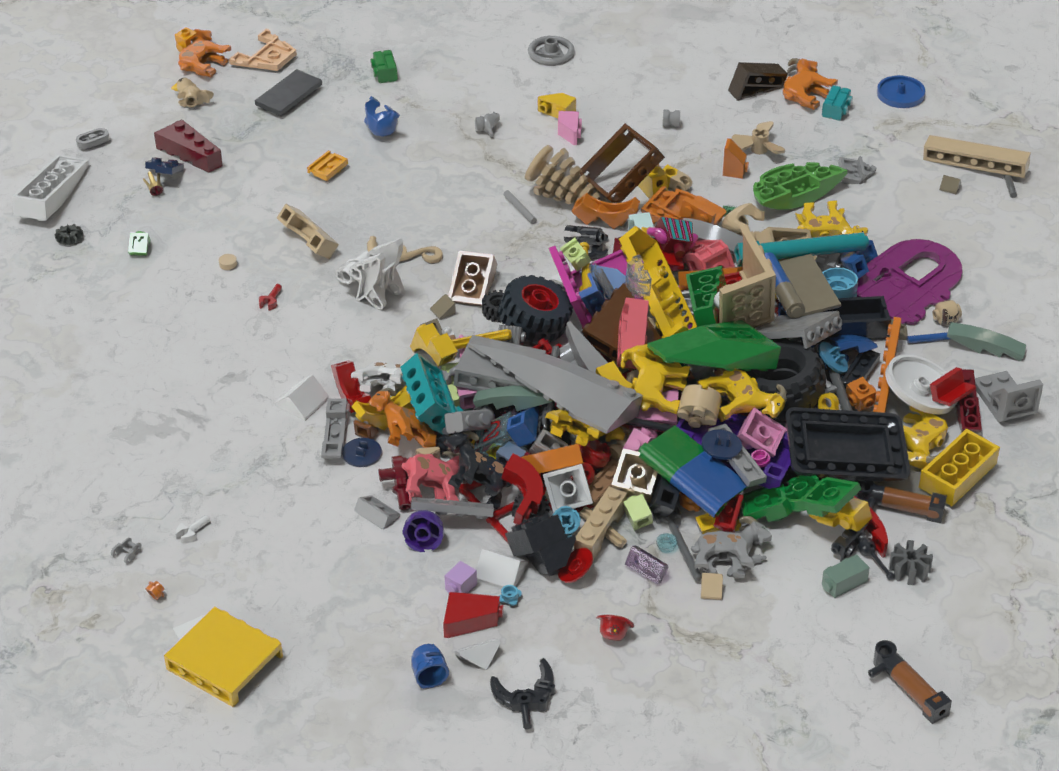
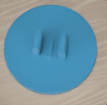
[818,342,848,374]

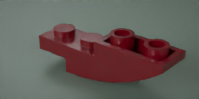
[955,369,982,432]

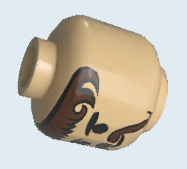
[932,300,962,326]

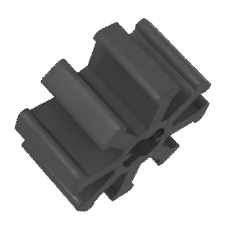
[889,540,933,585]

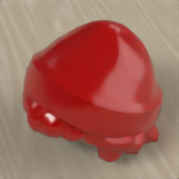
[579,440,611,470]

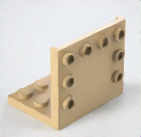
[719,225,776,328]

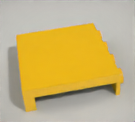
[164,606,283,707]

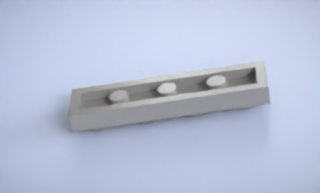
[708,424,767,487]
[411,497,494,519]

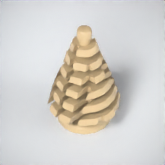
[525,145,601,204]

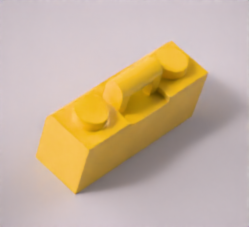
[808,498,872,531]

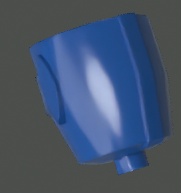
[411,643,449,689]

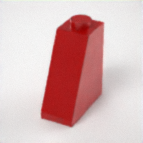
[443,592,504,638]

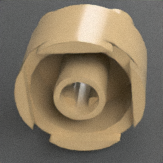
[677,385,721,428]

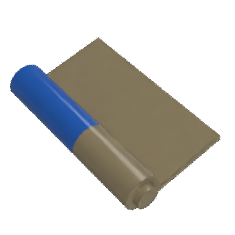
[764,252,841,318]

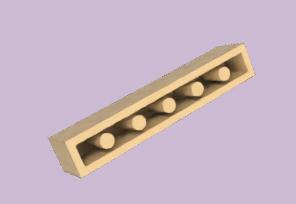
[923,135,1031,178]

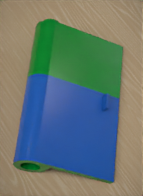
[638,425,748,518]

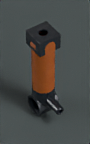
[855,481,947,524]
[868,640,952,724]

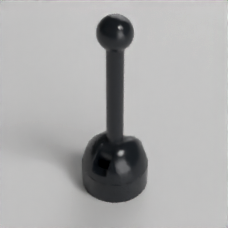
[858,538,895,580]

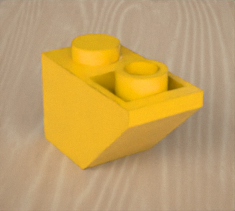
[538,93,576,118]

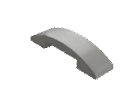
[683,218,743,254]
[321,398,347,458]

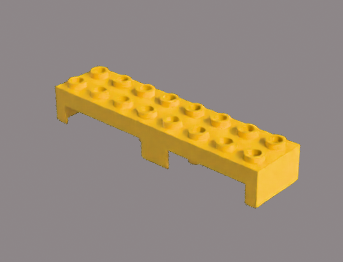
[619,226,697,338]

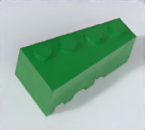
[686,266,726,327]

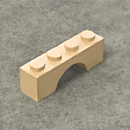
[277,204,339,259]
[574,486,627,561]

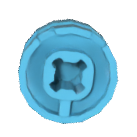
[552,506,581,536]

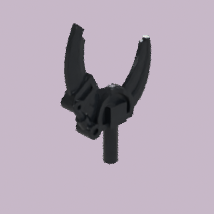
[490,658,555,730]

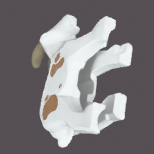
[351,361,407,392]

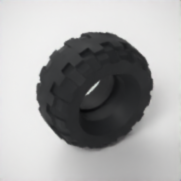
[738,339,826,422]

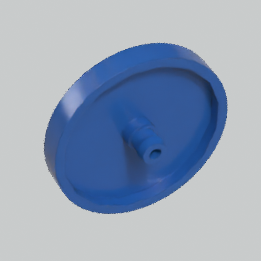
[877,75,925,108]

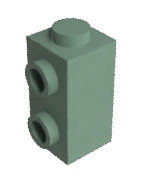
[822,554,870,598]

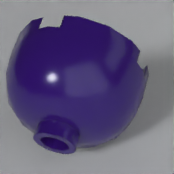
[402,510,444,552]

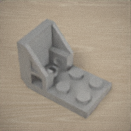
[975,371,1043,422]

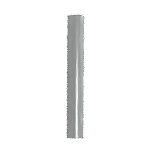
[504,190,537,224]

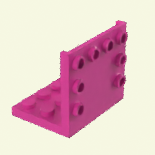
[548,245,644,328]

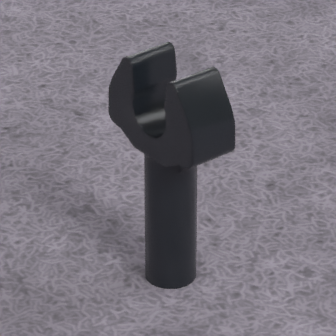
[588,244,608,260]

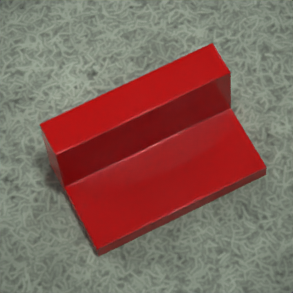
[930,367,977,406]

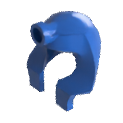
[364,96,400,137]

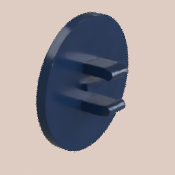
[702,429,742,460]
[342,438,382,467]

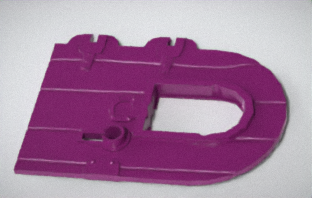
[857,239,962,325]

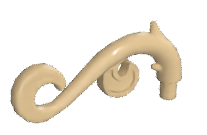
[367,236,443,264]

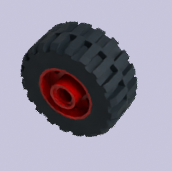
[498,275,573,343]

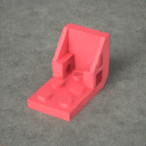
[682,240,735,271]

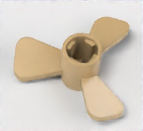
[731,121,785,154]

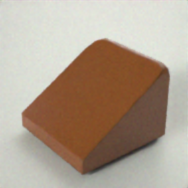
[353,419,378,439]

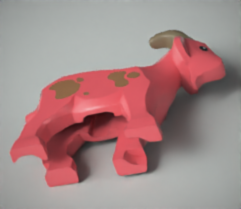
[402,447,459,502]

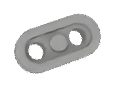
[76,128,109,150]

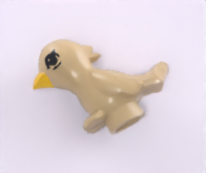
[171,78,214,107]

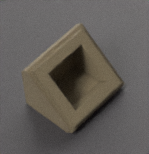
[939,175,961,194]

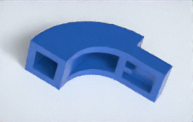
[841,240,878,278]

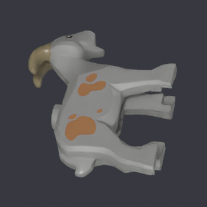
[691,516,772,578]

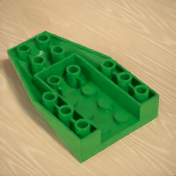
[647,320,781,371]

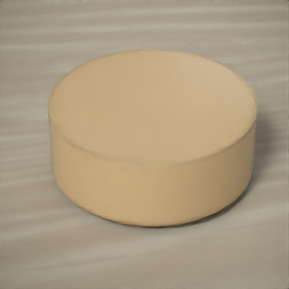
[219,254,237,270]

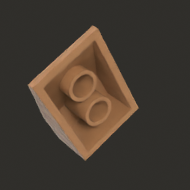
[448,251,498,306]

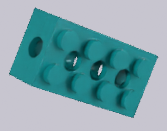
[400,353,457,435]

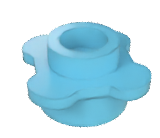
[499,585,522,606]

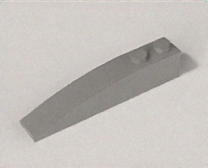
[566,321,608,373]

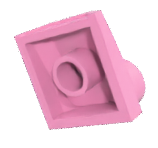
[737,408,787,457]

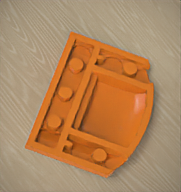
[640,186,722,225]

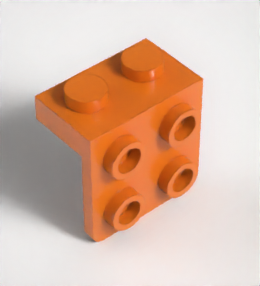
[679,196,726,225]

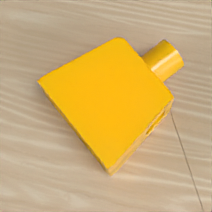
[638,164,668,199]

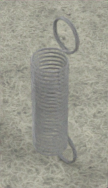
[589,262,614,299]

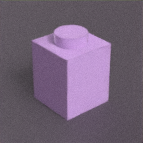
[444,561,477,593]

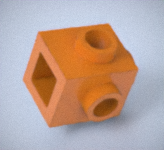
[846,377,876,411]

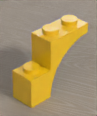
[410,323,458,367]
[352,385,415,431]

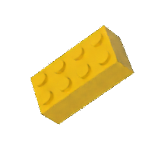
[918,429,1000,506]

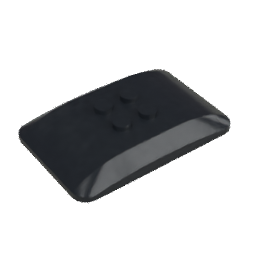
[785,407,910,481]

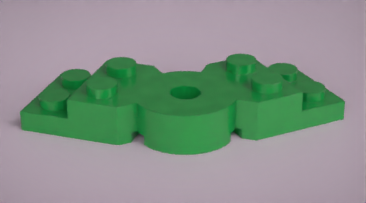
[742,475,861,522]

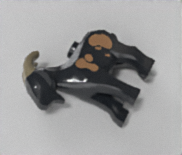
[444,431,512,510]

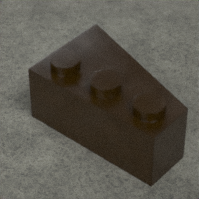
[728,62,788,101]

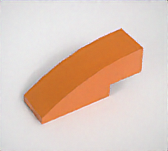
[522,443,583,473]

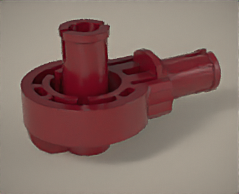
[378,455,411,510]

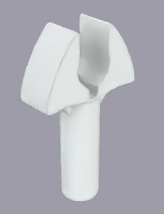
[175,515,210,543]

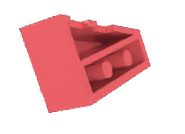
[617,297,649,369]

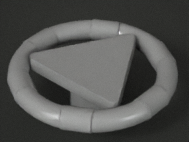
[528,35,575,65]

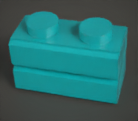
[822,85,853,121]

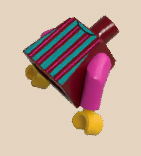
[641,217,698,258]

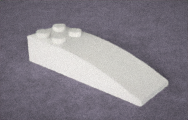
[12,154,89,221]

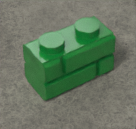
[370,50,398,83]

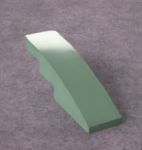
[947,322,1026,361]
[473,386,553,411]

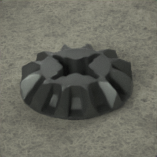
[54,224,84,245]

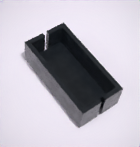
[821,296,891,341]

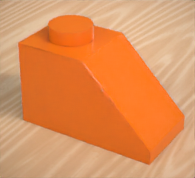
[722,138,749,179]

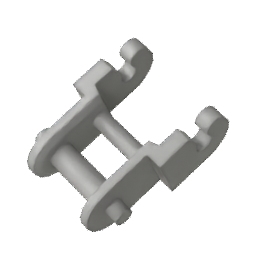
[111,537,142,564]

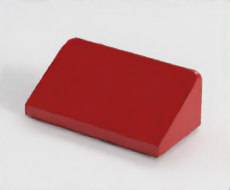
[714,494,743,533]

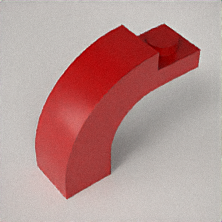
[331,360,371,413]
[501,453,543,524]

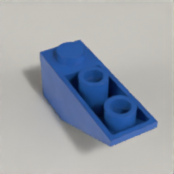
[507,406,539,447]

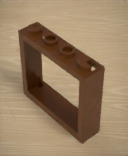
[580,123,665,203]

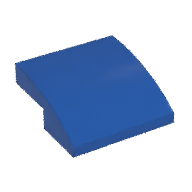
[829,335,878,353]

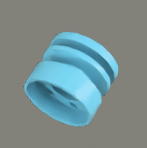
[822,267,858,298]

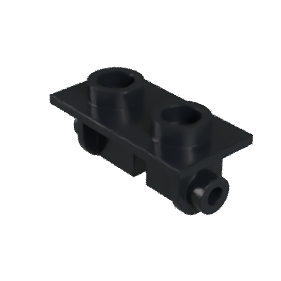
[831,525,867,562]

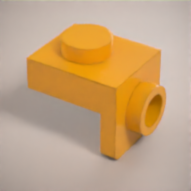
[175,27,197,52]

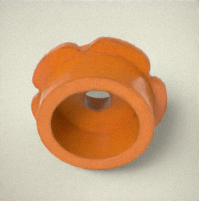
[145,581,165,600]

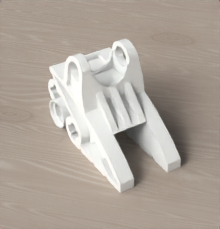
[335,237,403,309]

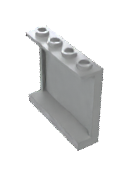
[754,311,842,349]
[453,335,546,391]

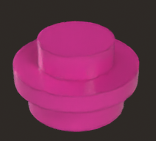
[751,449,771,468]

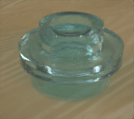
[656,533,677,552]

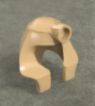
[721,203,765,236]

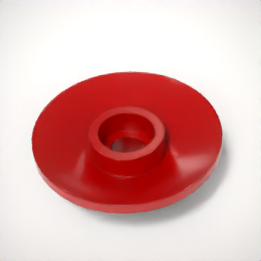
[558,548,593,583]

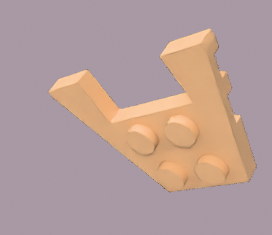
[229,28,297,71]

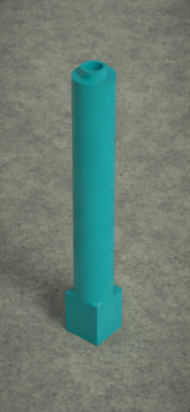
[734,232,869,267]

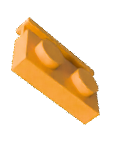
[307,150,348,181]

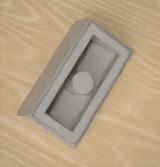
[354,495,400,529]

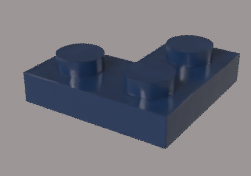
[145,157,184,175]

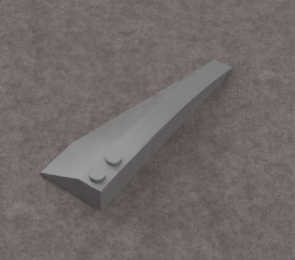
[468,338,643,434]

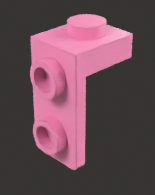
[623,427,658,452]

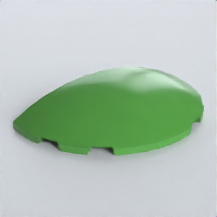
[753,162,848,210]

